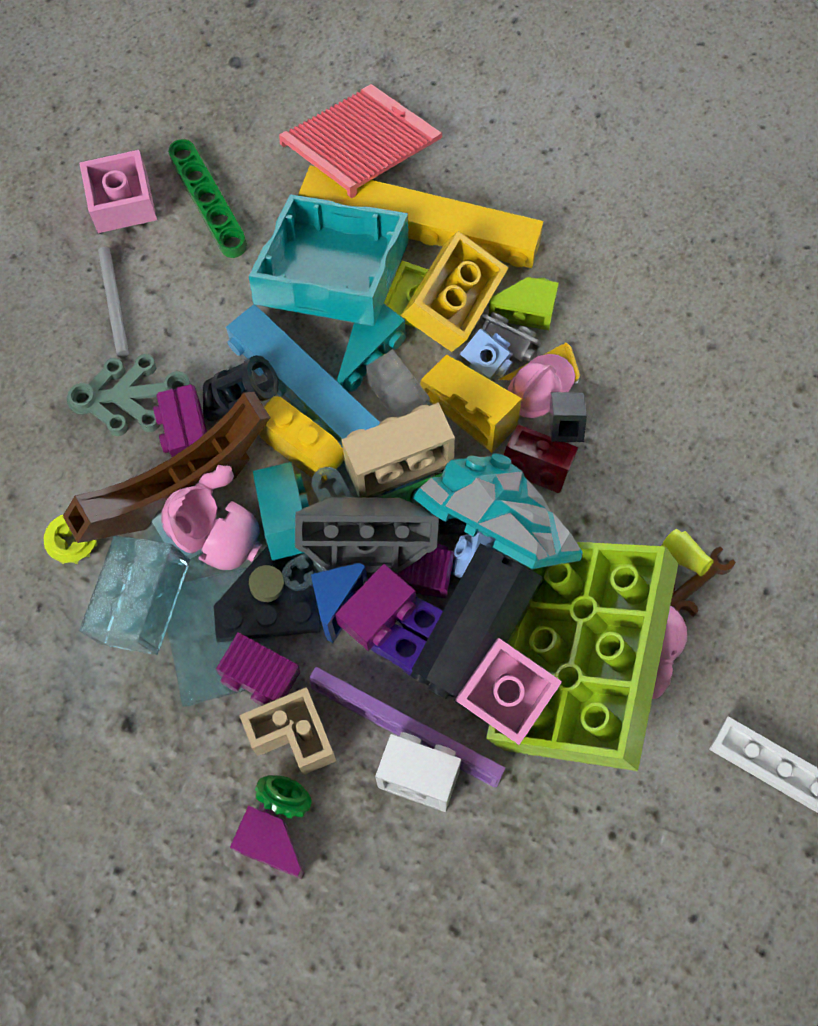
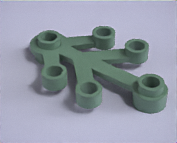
[67,354,191,436]

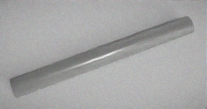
[98,247,129,357]

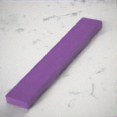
[310,667,505,788]

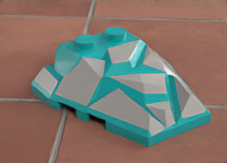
[414,454,583,569]

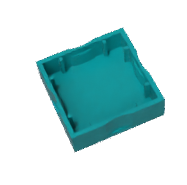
[249,194,409,326]

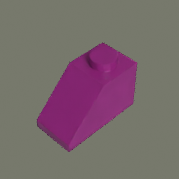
[230,803,304,880]

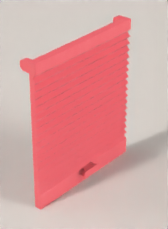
[279,84,442,198]

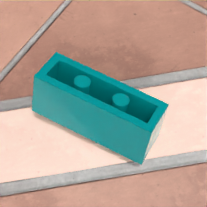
[253,462,309,560]

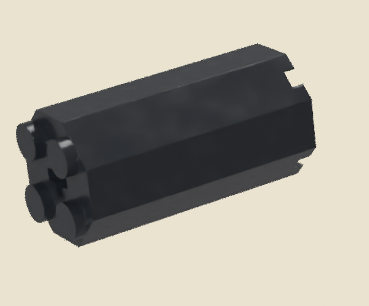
[410,543,544,707]

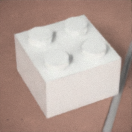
[375,732,461,812]

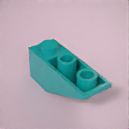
[337,304,406,392]

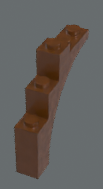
[63,392,271,543]

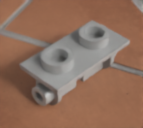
[474,312,541,362]

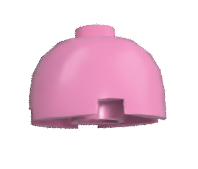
[199,501,262,570]

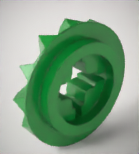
[254,775,312,819]

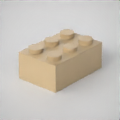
[341,403,455,498]

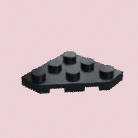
[213,545,320,643]

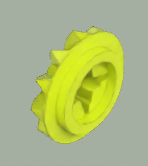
[44,514,97,565]

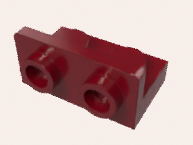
[504,424,579,493]

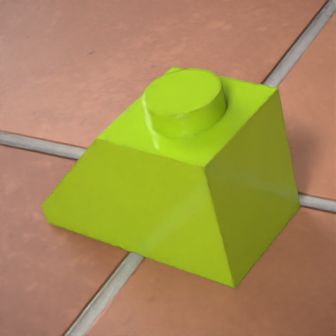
[488,277,559,331]

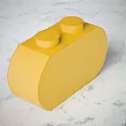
[259,396,345,483]

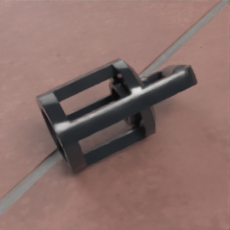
[203,355,279,421]

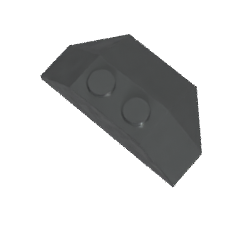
[295,497,439,572]

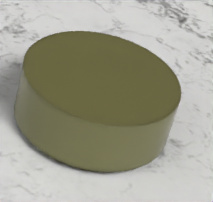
[249,565,284,602]

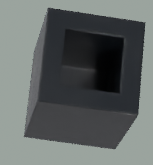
[549,392,587,442]

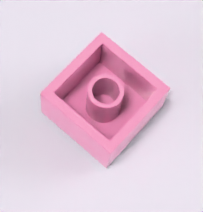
[79,150,157,233]
[456,638,562,745]

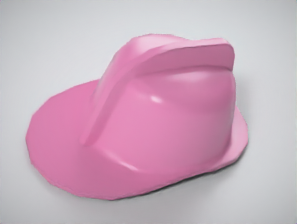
[508,354,575,418]

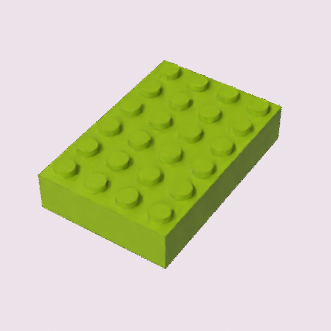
[486,542,678,771]

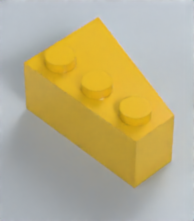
[420,354,522,453]

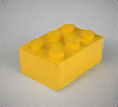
[401,231,508,352]

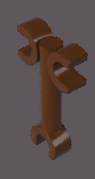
[670,546,736,622]

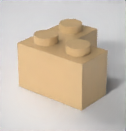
[239,687,337,775]

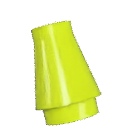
[661,529,713,576]

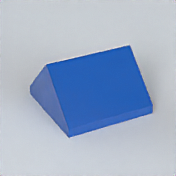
[311,563,368,644]

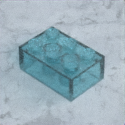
[79,535,191,655]

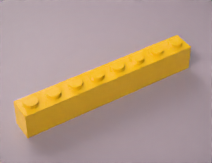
[298,165,544,269]

